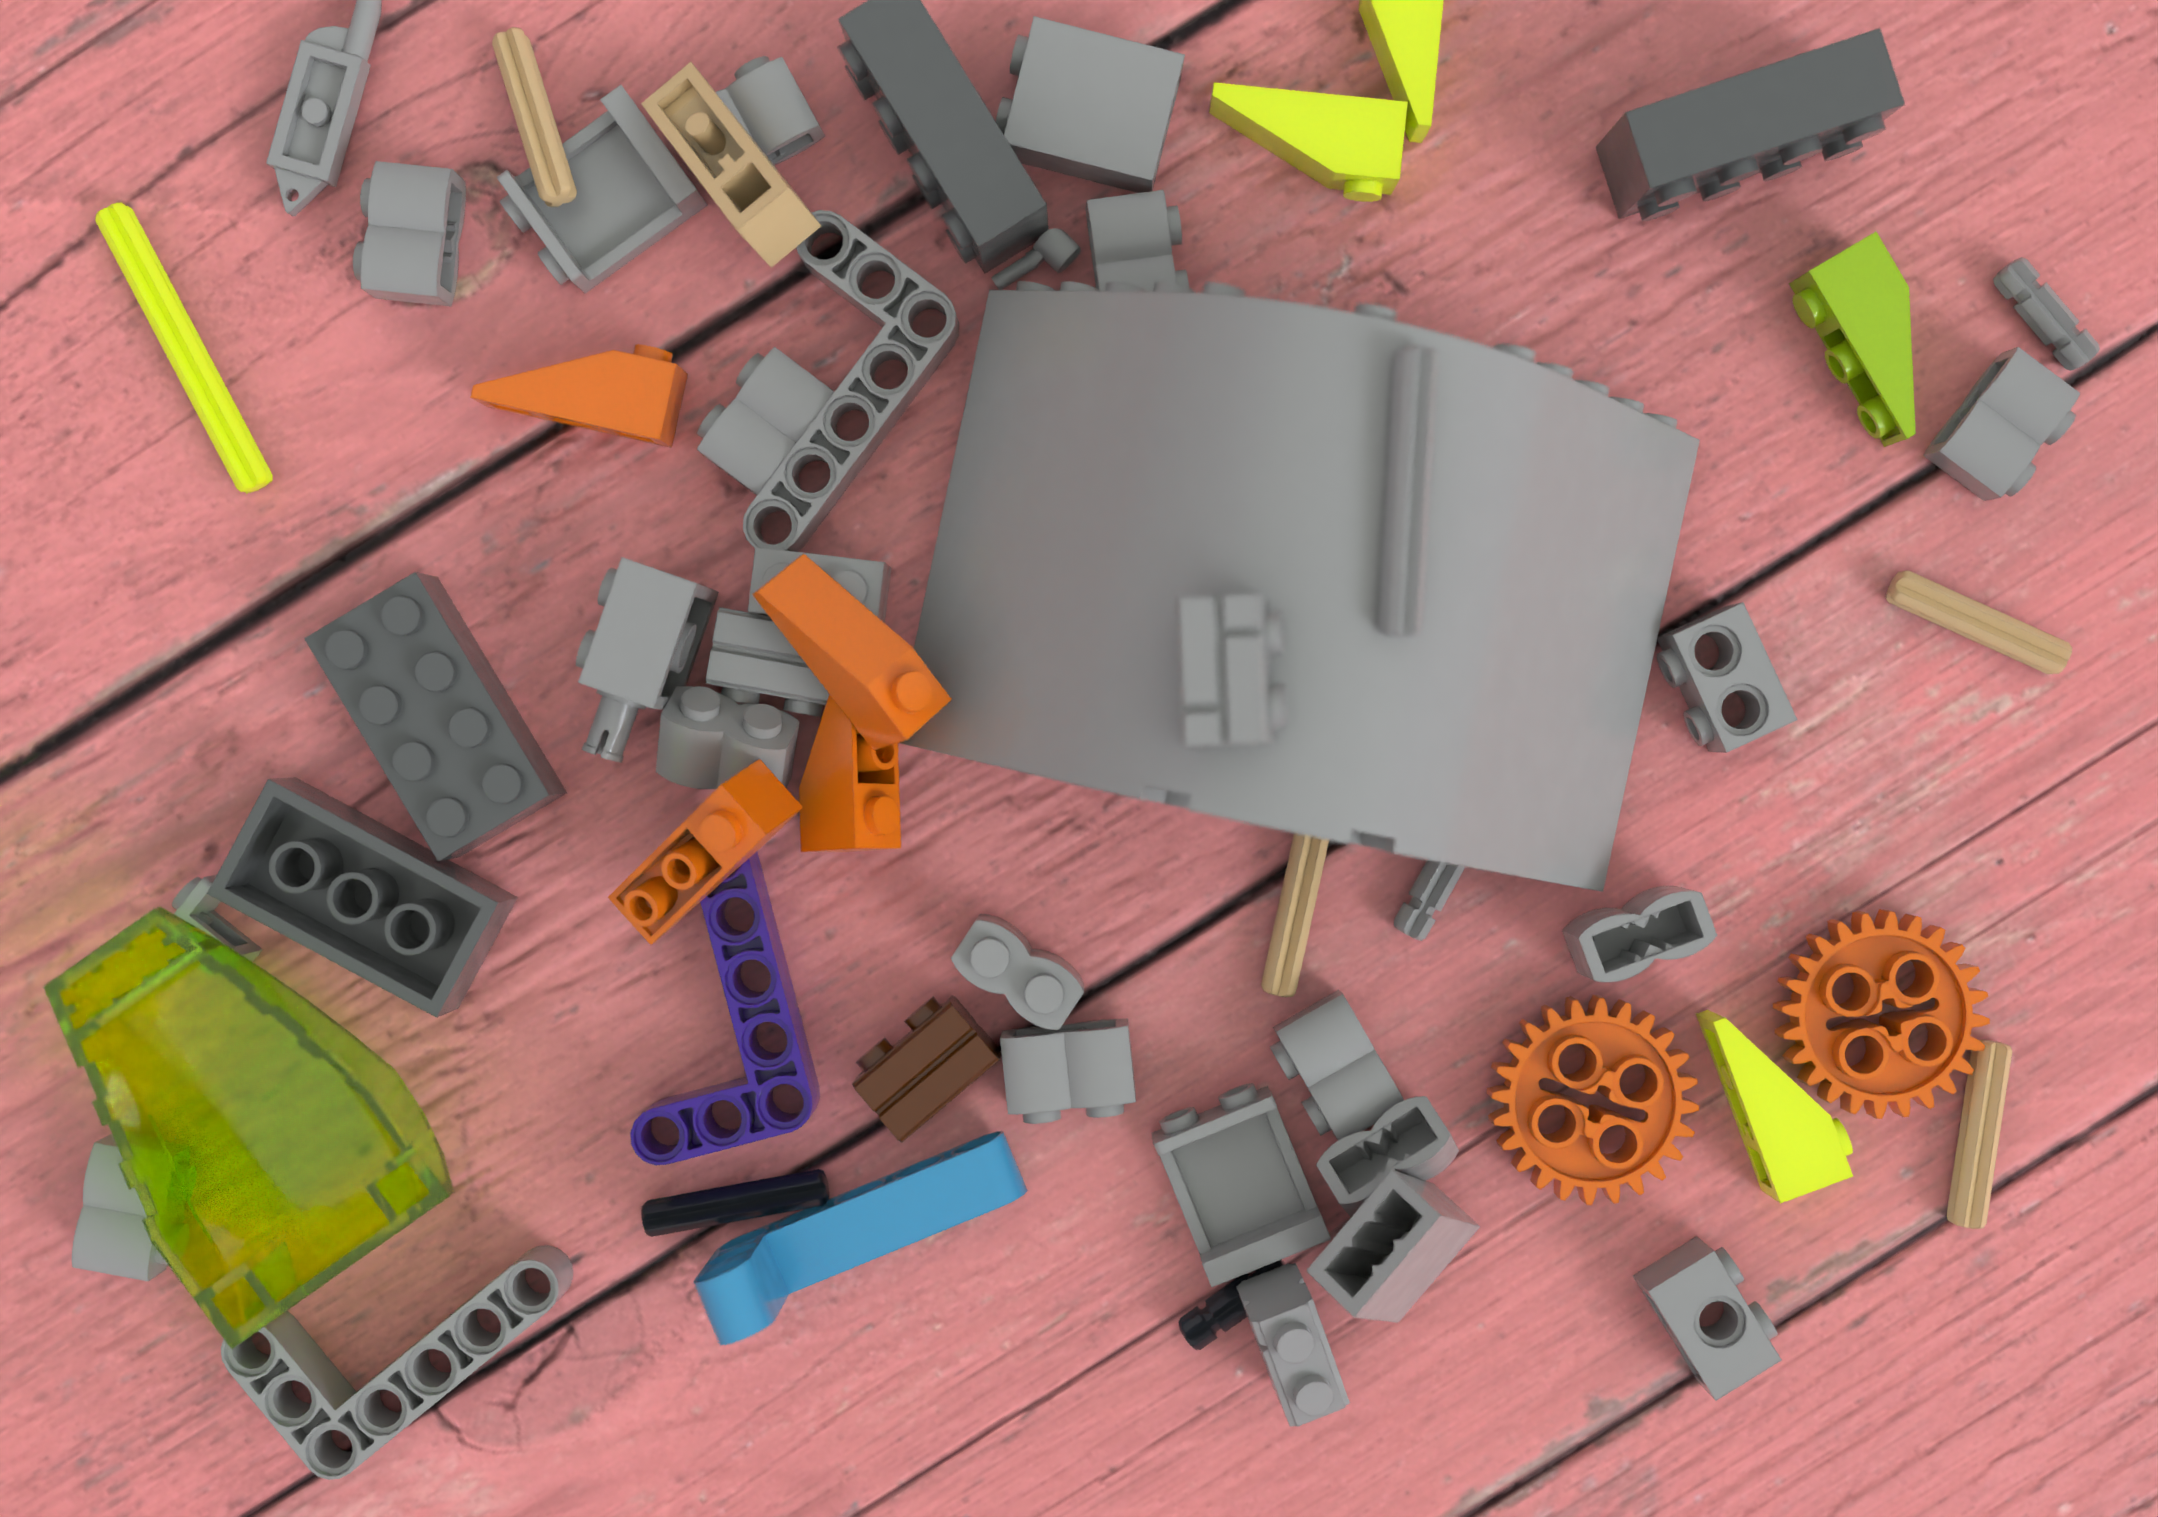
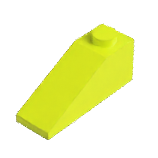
[1359,0,1444,143]
[1209,82,1408,202]
[1696,1010,1853,1203]

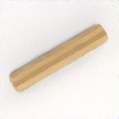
[492,27,577,207]
[1886,571,2072,674]
[1261,833,1329,997]
[1946,1040,2012,1229]

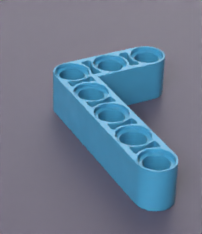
[694,1131,1028,1345]

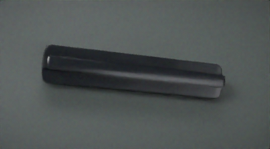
[641,1169,829,1237]

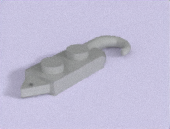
[266,0,382,217]

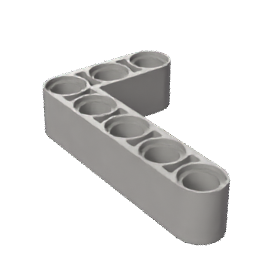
[743,210,959,552]
[221,1245,573,1480]

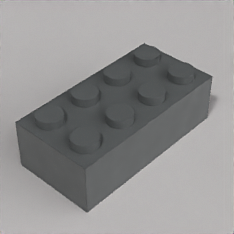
[837,0,1049,274]
[1595,28,1905,221]
[304,572,567,862]
[207,777,518,1018]

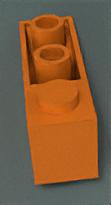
[799,694,901,852]
[608,759,803,945]

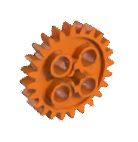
[1773,909,1990,1119]
[1486,995,1700,1205]

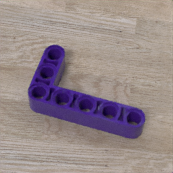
[630,852,820,1165]

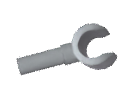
[992,228,1081,290]

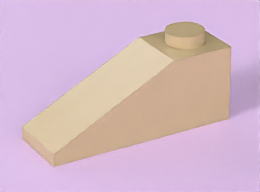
[641,62,821,268]

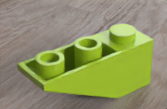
[1789,231,1916,447]

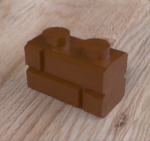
[852,995,1002,1143]

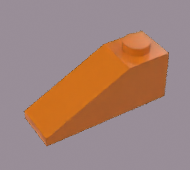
[470,344,688,448]
[752,554,952,750]

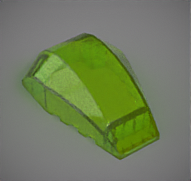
[43,906,454,1349]

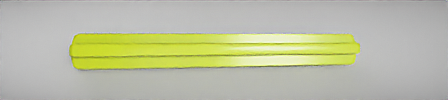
[95,202,273,494]

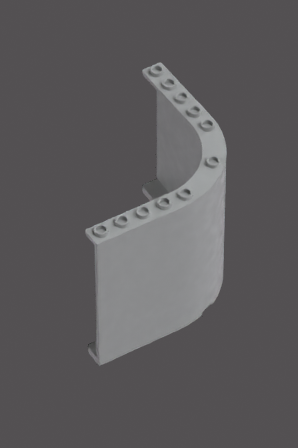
[899,281,1700,892]

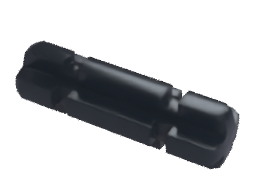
[1178,1259,1285,1350]

